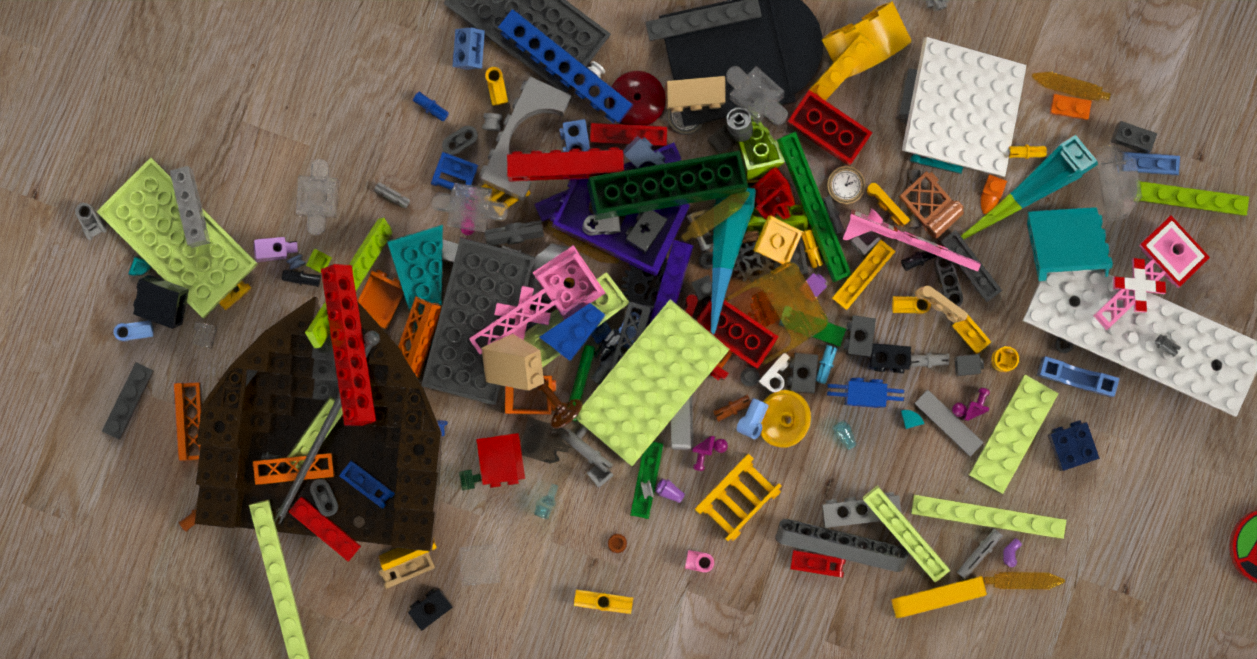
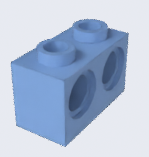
[453,27,485,70]
[560,119,590,152]

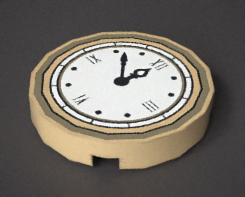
[827,166,865,205]

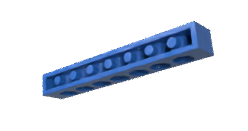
[498,9,633,123]

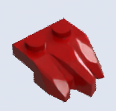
[751,167,795,220]

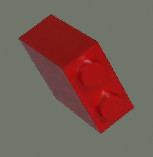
[476,433,525,488]

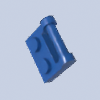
[431,152,479,198]

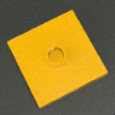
[753,216,803,267]

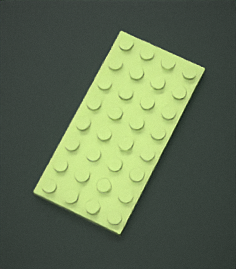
[96,158,258,318]
[575,299,730,466]

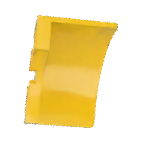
[822,1,911,78]

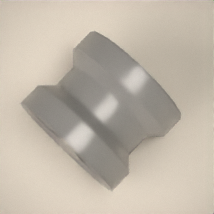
[482,113,503,131]

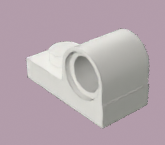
[758,353,790,393]

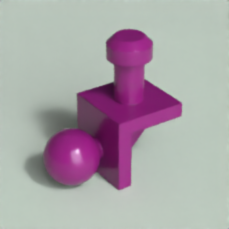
[952,387,990,421]
[692,436,728,471]

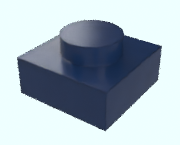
[591,321,611,345]

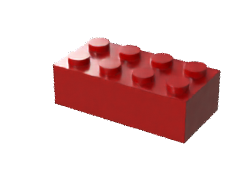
[786,90,873,167]
[696,296,779,369]

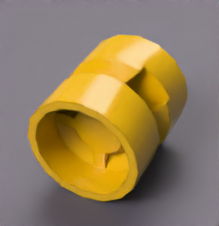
[991,346,1019,372]

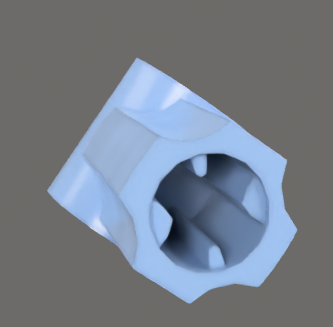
[114,320,154,341]
[737,398,769,439]

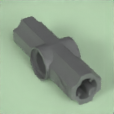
[485,220,544,246]

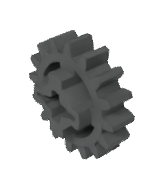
[733,242,774,284]

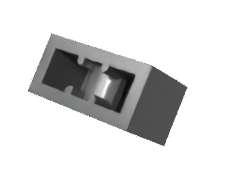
[625,210,667,254]

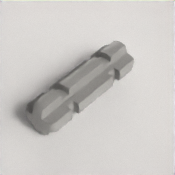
[374,182,410,208]

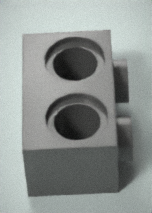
[1111,121,1157,154]

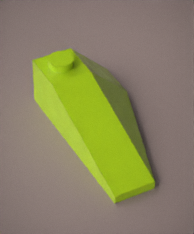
[737,112,785,181]

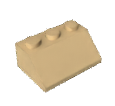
[664,76,725,113]

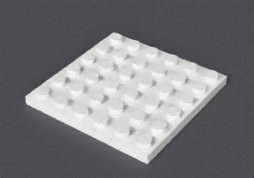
[902,37,1027,177]

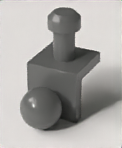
[691,275,712,308]

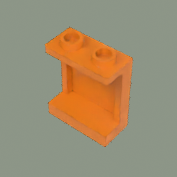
[358,269,404,330]

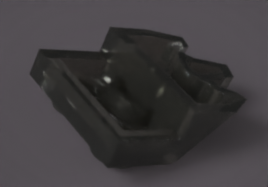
[521,417,571,464]

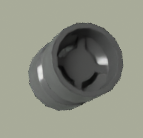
[726,107,753,142]

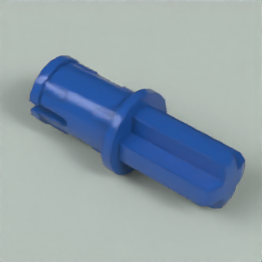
[413,91,449,121]

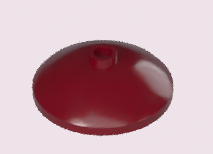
[609,71,666,126]

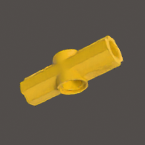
[574,589,633,614]

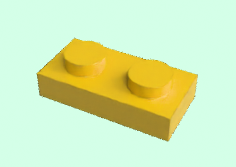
[951,315,991,354]

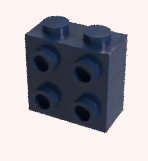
[1048,420,1100,471]

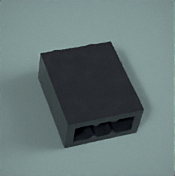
[133,275,189,329]

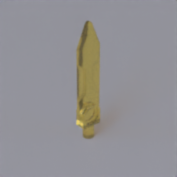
[1032,72,1111,101]
[681,191,750,242]
[546,221,619,264]
[984,572,1065,589]

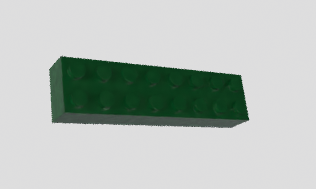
[587,150,748,221]

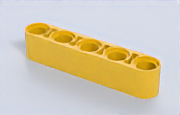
[891,576,987,618]

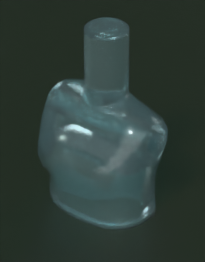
[534,483,559,520]

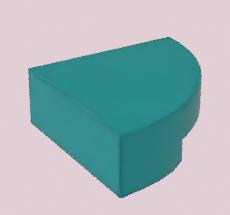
[128,257,152,276]
[900,410,924,429]

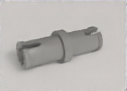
[910,353,949,368]

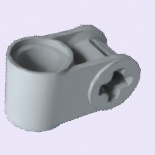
[75,203,107,241]
[582,215,621,236]

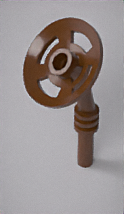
[537,377,583,429]

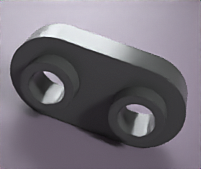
[442,126,478,156]
[310,479,339,516]

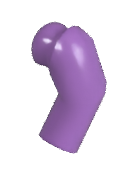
[1003,538,1022,567]

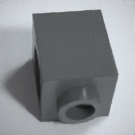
[954,354,984,377]

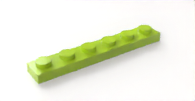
[1132,181,1249,216]

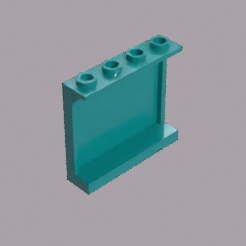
[1027,207,1113,281]

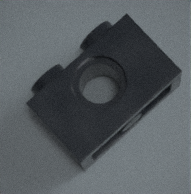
[408,588,454,631]

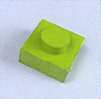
[306,249,332,273]

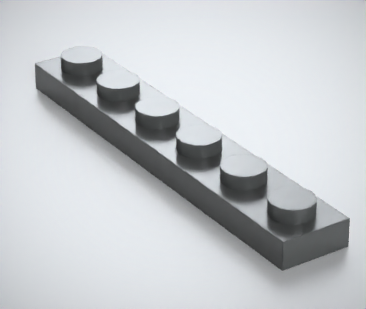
[646,0,762,41]

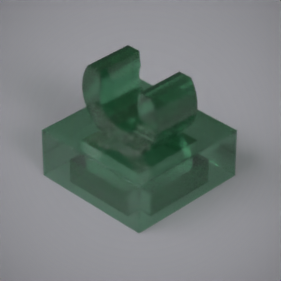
[459,469,482,491]

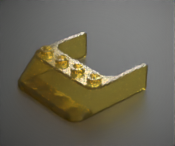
[725,262,828,365]

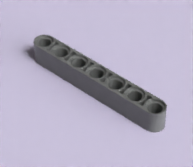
[775,519,909,572]

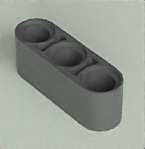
[934,256,963,307]

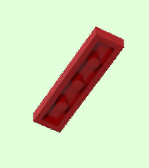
[590,123,667,146]
[289,496,361,562]

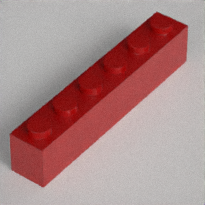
[507,147,624,182]

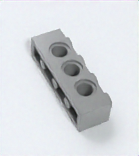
[170,166,211,248]
[821,492,901,528]

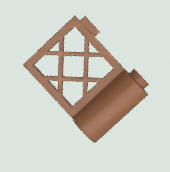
[898,171,964,239]

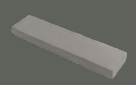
[914,390,984,457]

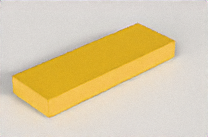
[379,538,437,571]

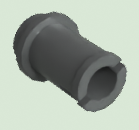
[1155,334,1181,357]
[261,451,286,469]

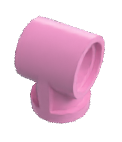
[685,550,714,572]

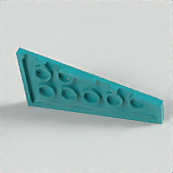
[387,224,443,349]

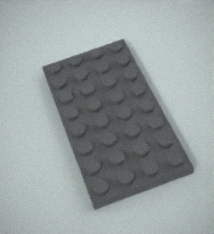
[444,0,611,93]
[421,237,535,405]

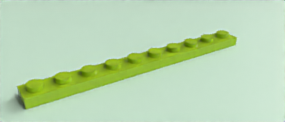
[305,218,393,349]

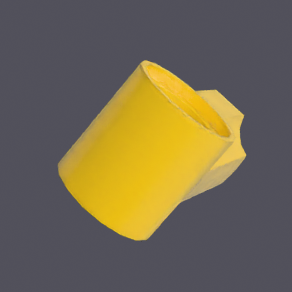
[485,67,509,106]
[892,296,931,314]

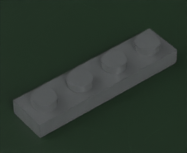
[940,230,1002,303]
[102,362,154,440]

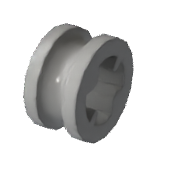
[641,480,654,499]

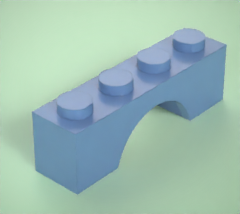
[1037,356,1120,397]

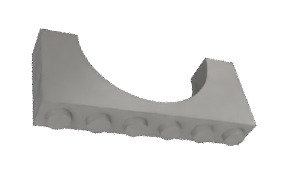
[479,77,571,201]

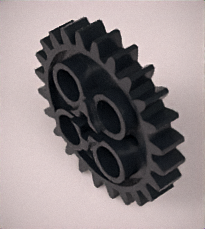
[621,257,683,313]

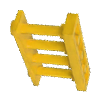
[695,454,781,541]

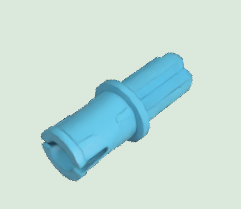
[816,345,838,384]

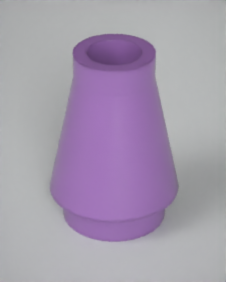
[655,478,685,503]

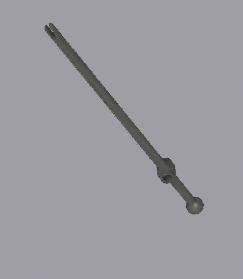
[274,330,380,524]

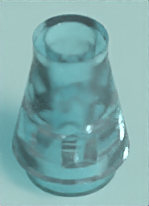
[832,420,857,450]

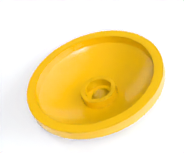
[760,390,811,448]

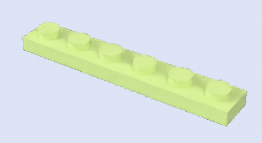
[862,485,950,582]

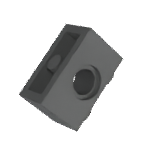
[844,315,876,357]
[787,353,818,394]

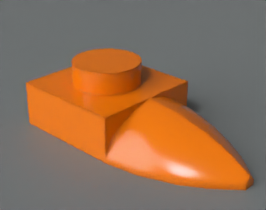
[981,174,1007,214]

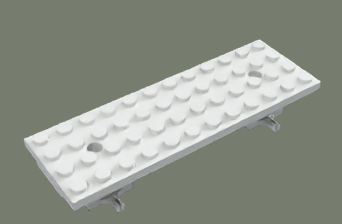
[1022,269,1257,417]

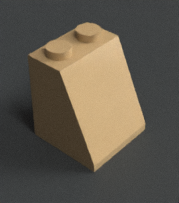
[481,334,544,391]

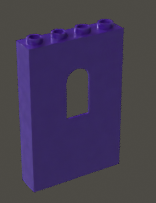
[551,179,690,276]

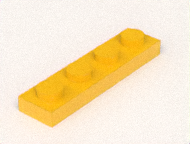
[809,33,875,101]
[832,240,896,311]

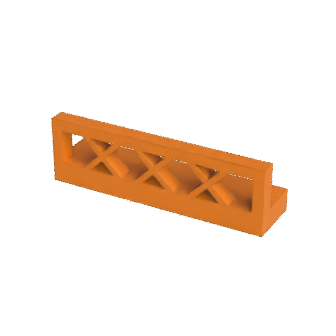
[398,297,442,378]
[174,382,202,461]
[253,453,335,485]

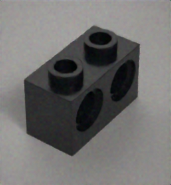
[869,343,911,374]

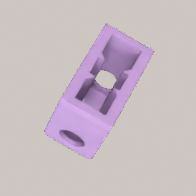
[253,237,298,263]

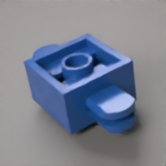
[827,378,905,408]

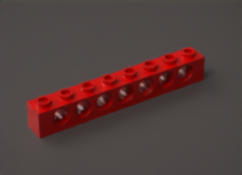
[321,264,376,426]

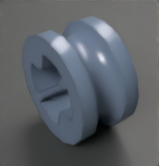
[286,254,306,270]

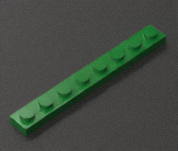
[777,132,851,282]

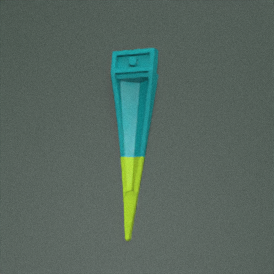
[961,135,1098,240]

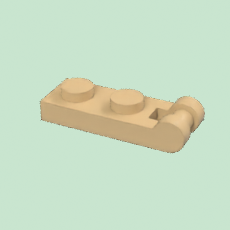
[915,286,968,322]
[378,552,435,589]

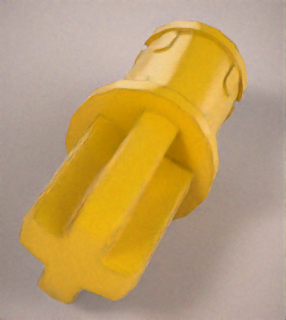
[1009,144,1047,159]
[801,229,823,268]

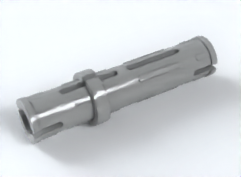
[907,170,923,228]
[561,429,613,474]
[957,528,1003,580]

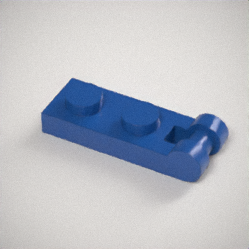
[339,460,395,509]

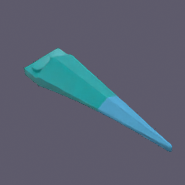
[711,188,756,334]

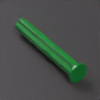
[568,345,595,421]

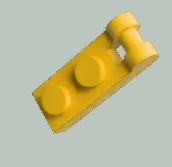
[866,183,910,227]

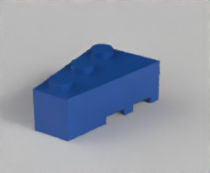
[540,303,606,362]

